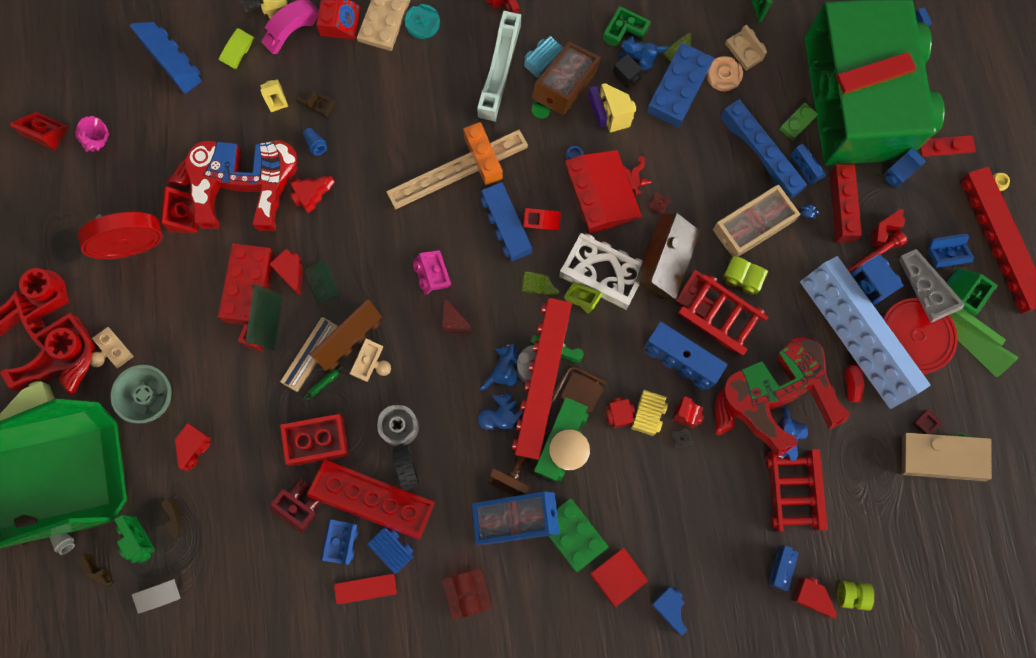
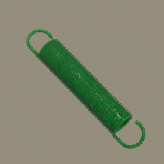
[304,366,343,400]

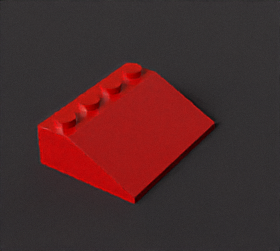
[565,150,642,235]

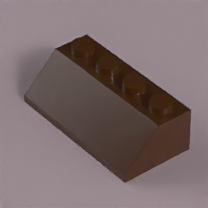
[309,299,382,371]

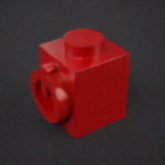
[605,397,635,429]

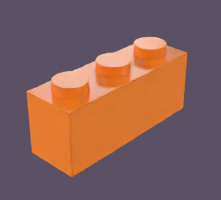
[463,122,503,186]

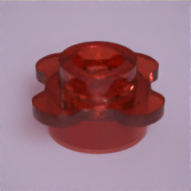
[649,193,671,214]

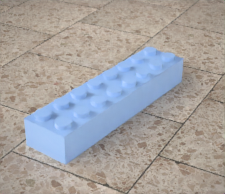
[800,256,930,409]

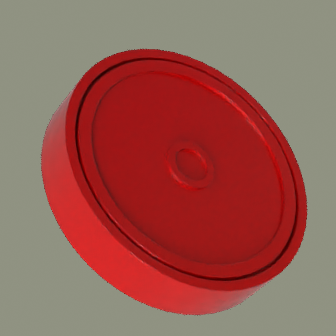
[77,212,163,259]
[881,298,958,375]

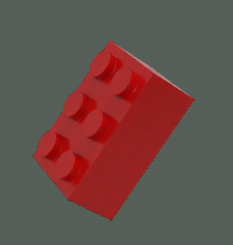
[280,414,349,466]

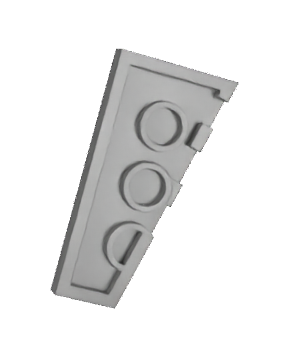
[899,249,965,323]

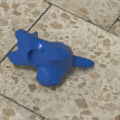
[619,36,670,70]
[480,343,520,391]
[778,407,808,461]

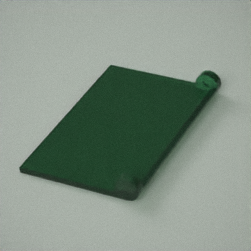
[244,285,283,351]

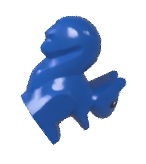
[477,393,523,430]

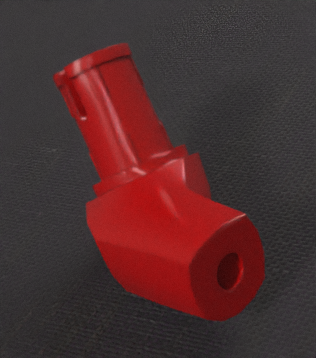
[844,363,864,402]

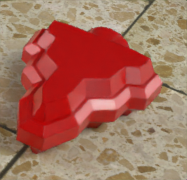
[290,176,335,213]

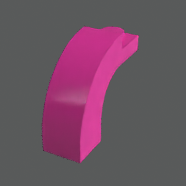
[261,0,319,54]

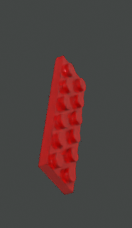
[307,459,435,540]

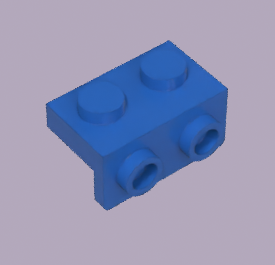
[927,234,974,268]
[320,519,358,565]

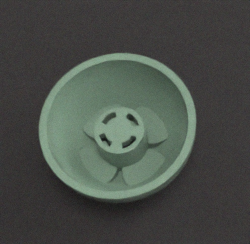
[111,365,172,424]

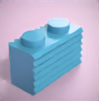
[524,36,564,79]

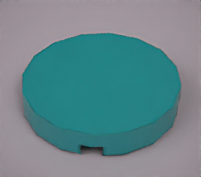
[404,4,440,39]

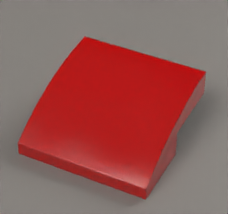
[590,548,648,607]

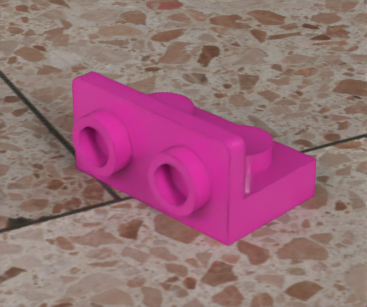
[413,250,451,295]

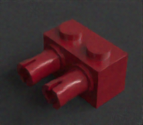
[270,479,321,534]

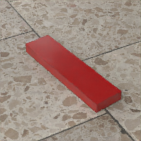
[836,52,917,94]

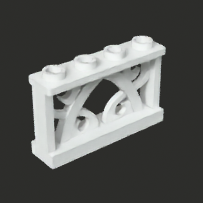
[559,233,643,310]

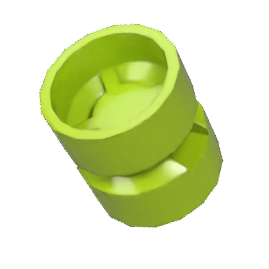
[837,581,874,611]

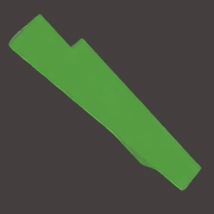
[950,308,1018,377]

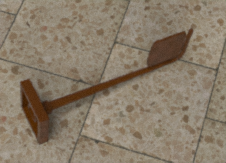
[488,366,607,496]

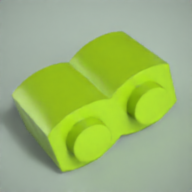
[722,256,768,295]

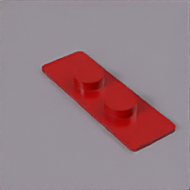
[920,135,976,157]
[334,574,397,604]

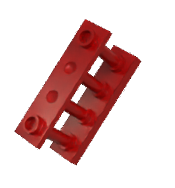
[676,274,769,356]
[765,449,828,532]

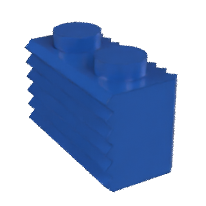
[367,527,414,574]

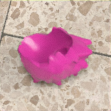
[75,116,109,152]

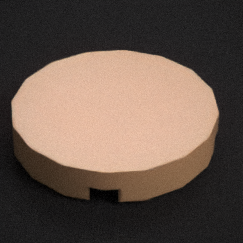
[706,56,743,92]

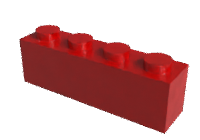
[829,165,862,243]

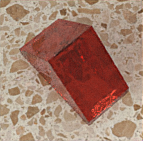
[442,299,473,334]

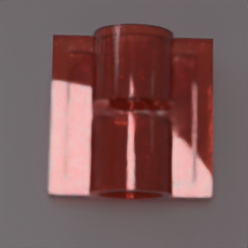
[442,568,492,620]

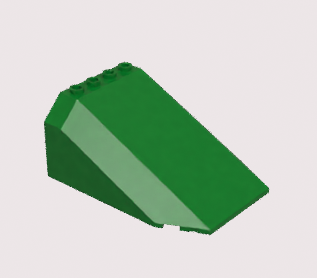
[0,399,127,548]

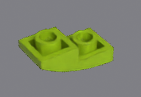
[218,28,255,69]

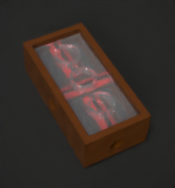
[532,42,601,115]

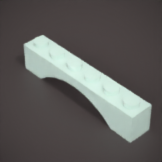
[477,11,521,122]

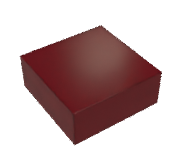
[913,410,943,435]

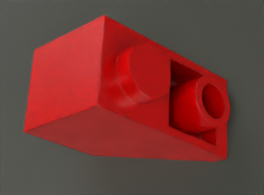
[522,208,561,230]
[175,423,212,471]

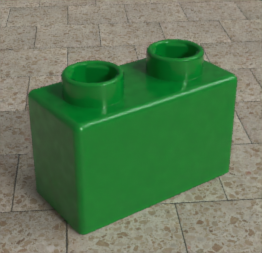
[804,0,945,166]

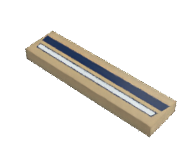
[280,317,338,392]

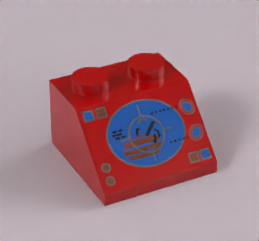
[317,0,361,40]

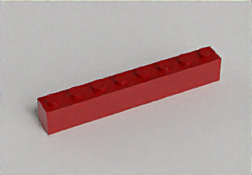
[961,167,1036,314]
[511,298,572,460]

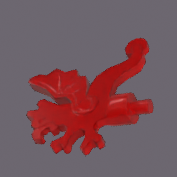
[624,156,651,196]

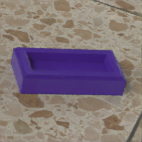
[588,86,608,127]

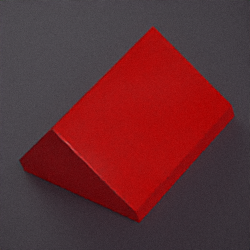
[10,112,68,151]
[160,187,198,233]

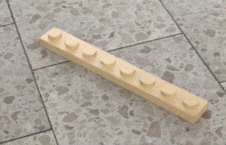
[387,130,528,210]

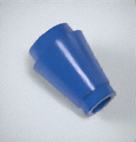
[303,128,327,155]

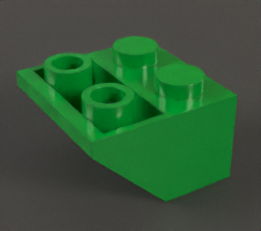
[946,268,998,316]

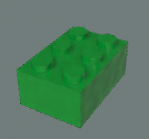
[548,498,608,573]

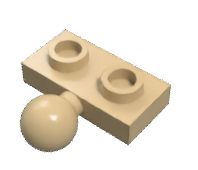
[90,327,134,369]
[349,339,391,382]

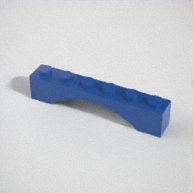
[720,99,807,200]

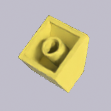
[599,83,636,133]

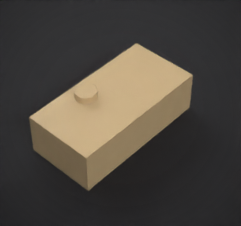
[902,433,992,481]

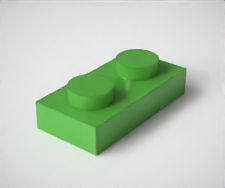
[779,103,818,141]

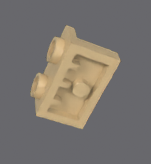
[725,25,767,71]

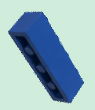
[480,182,532,262]

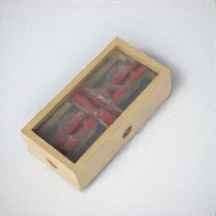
[713,184,801,257]

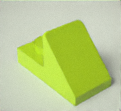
[563,282,603,314]

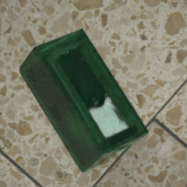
[304,262,339,304]

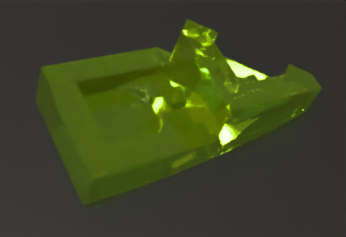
[663,33,692,63]
[521,271,559,295]

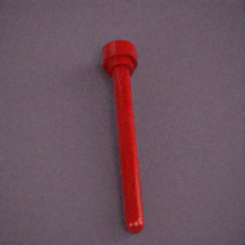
[847,230,907,274]

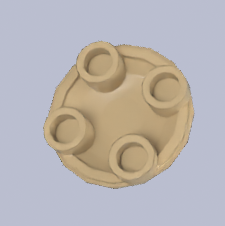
[550,430,590,470]

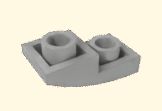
[132,579,180,614]

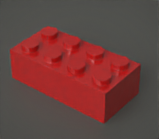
[218,243,275,327]

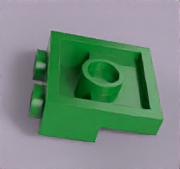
[114,515,155,563]

